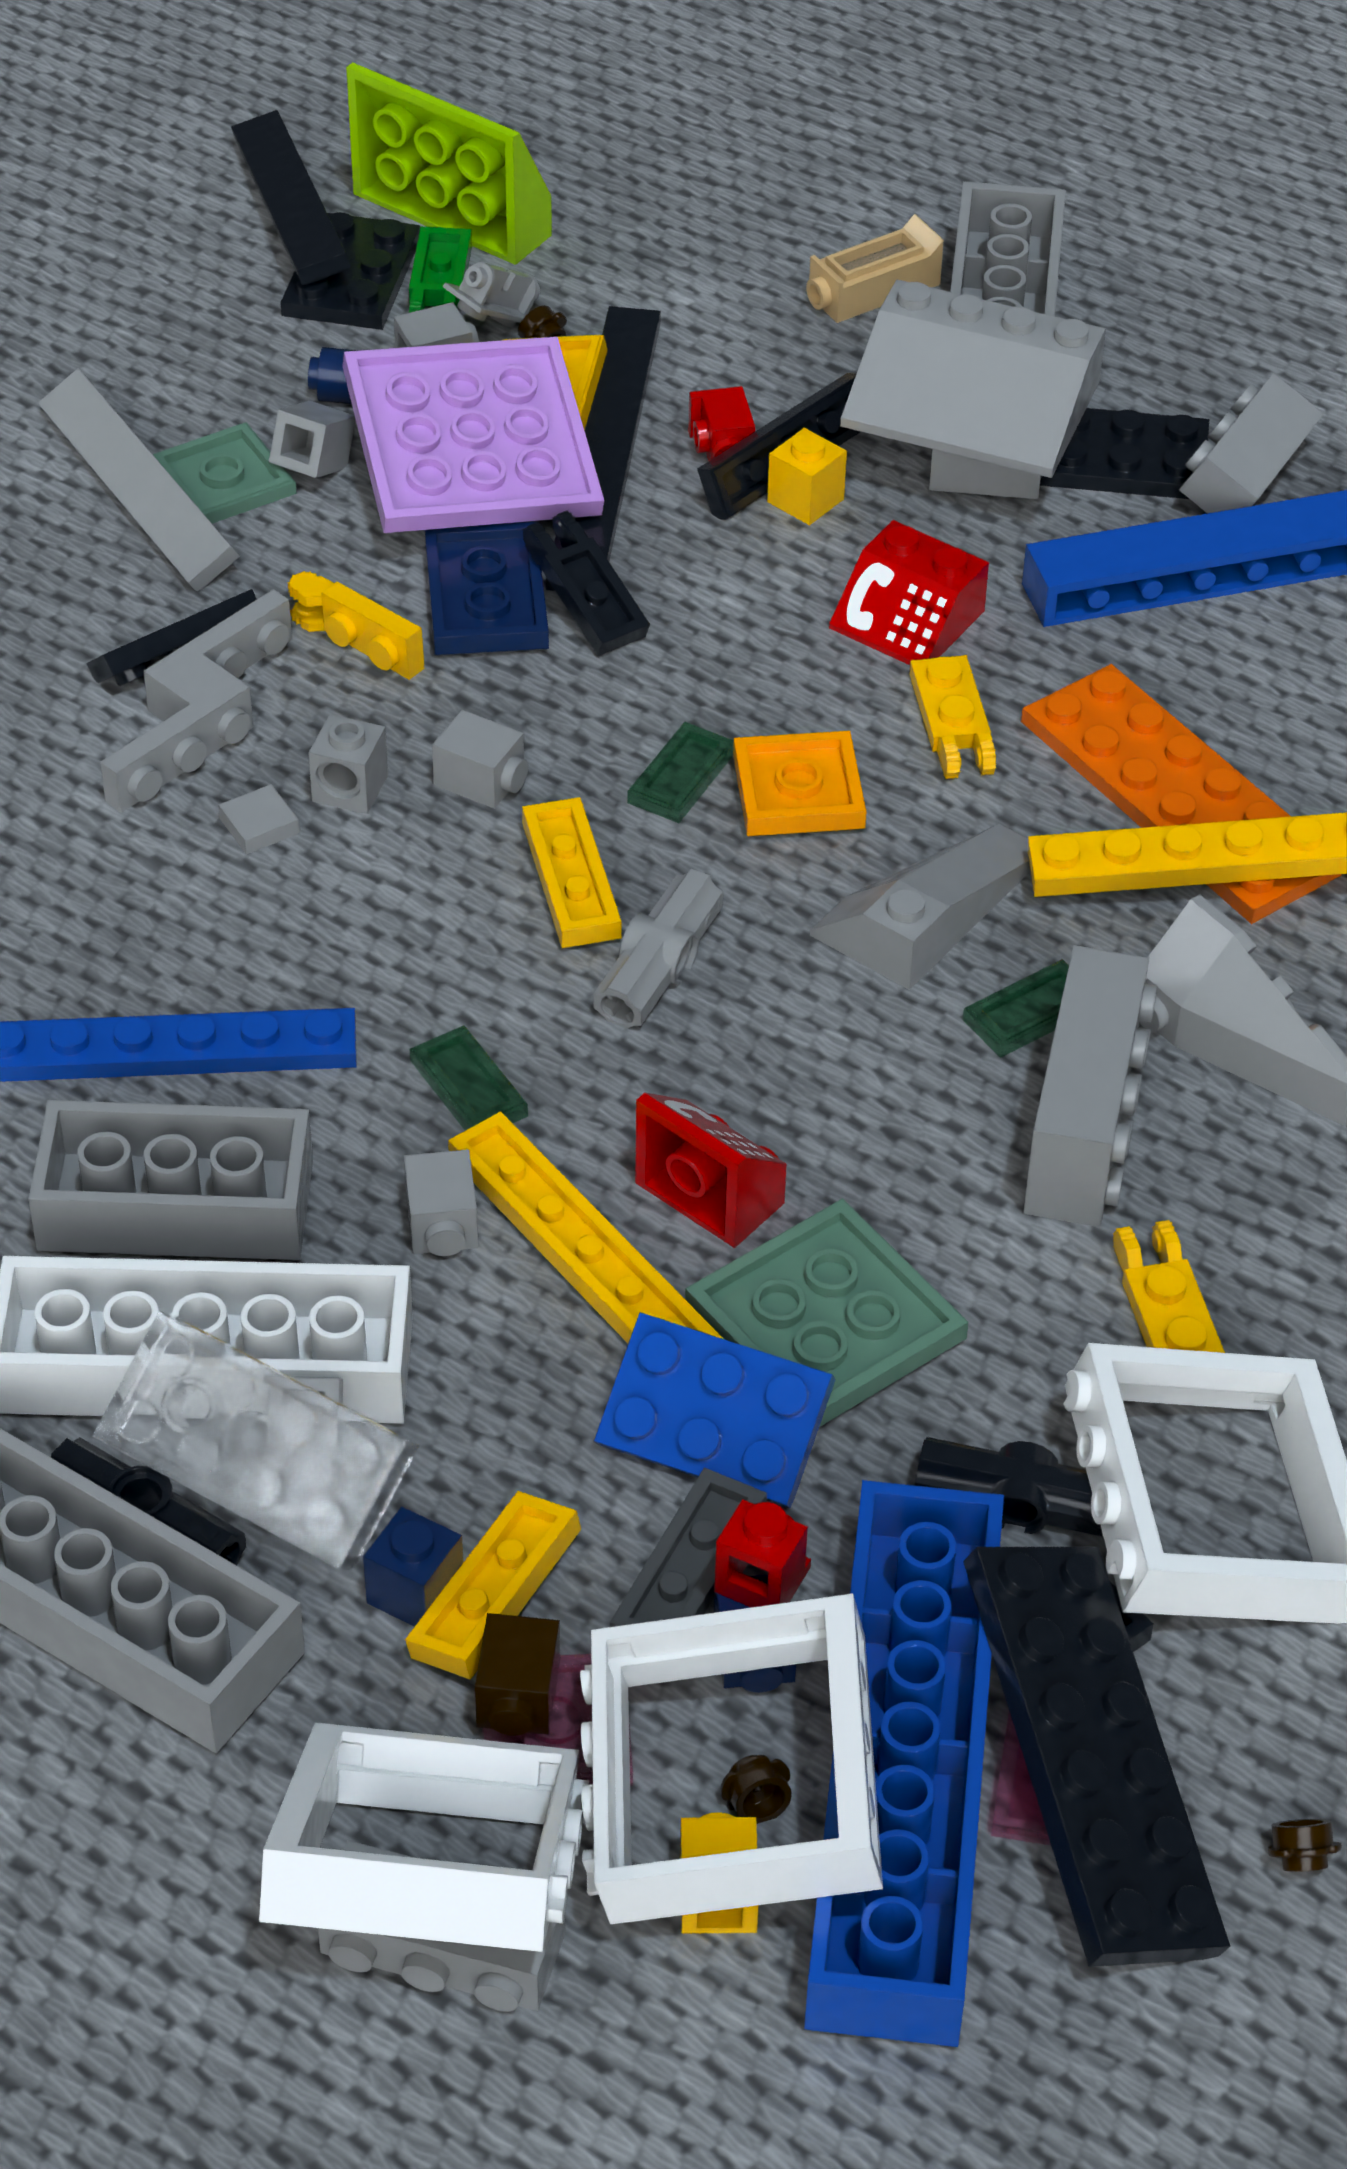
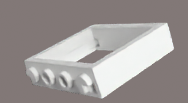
[1063,1343,1347,1624]
[580,1593,883,1925]
[259,1722,589,1952]

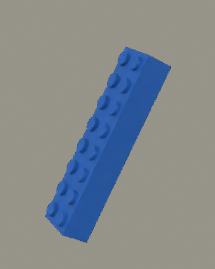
[804,1480,1004,2047]

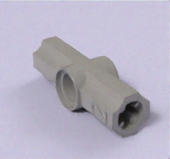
[593,869,723,1029]

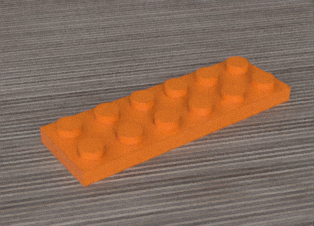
[1021,664,1342,924]

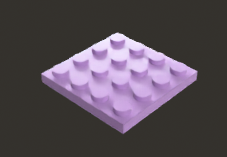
[343,337,604,533]

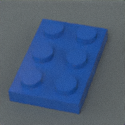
[594,1312,836,1508]

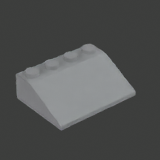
[840,279,1106,478]

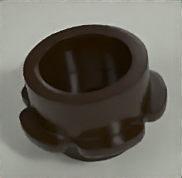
[518,305,567,338]
[720,1755,792,1824]
[1268,1819,1342,1872]

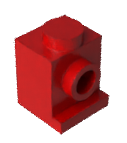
[688,386,755,461]
[714,1499,811,1608]

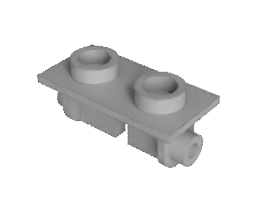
[443,262,540,328]

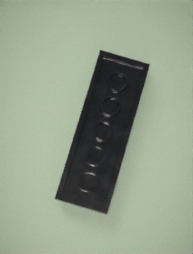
[963,1547,1230,1967]

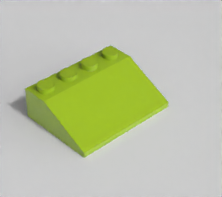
[346,62,552,265]

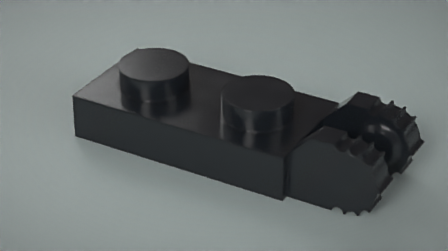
[522,510,650,656]

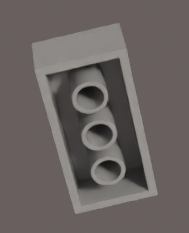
[1023,945,1158,1227]
[28,1100,313,1260]

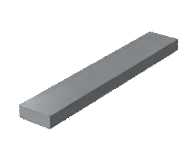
[38,368,240,591]

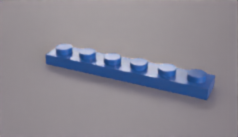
[0,1008,357,1082]

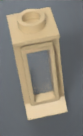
[806,214,944,323]

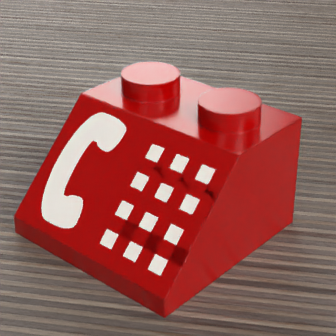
[829,520,989,665]
[635,1092,787,1248]

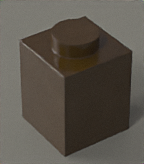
[475,1613,560,1736]

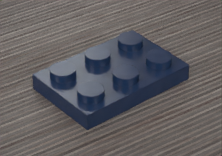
[425,521,549,655]

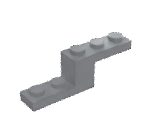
[100,589,292,813]

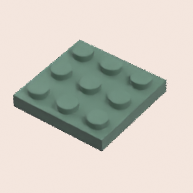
[685,1198,968,1427]

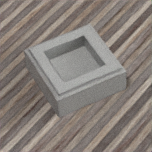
[218,784,300,855]

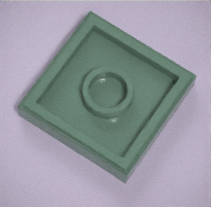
[153,422,297,523]

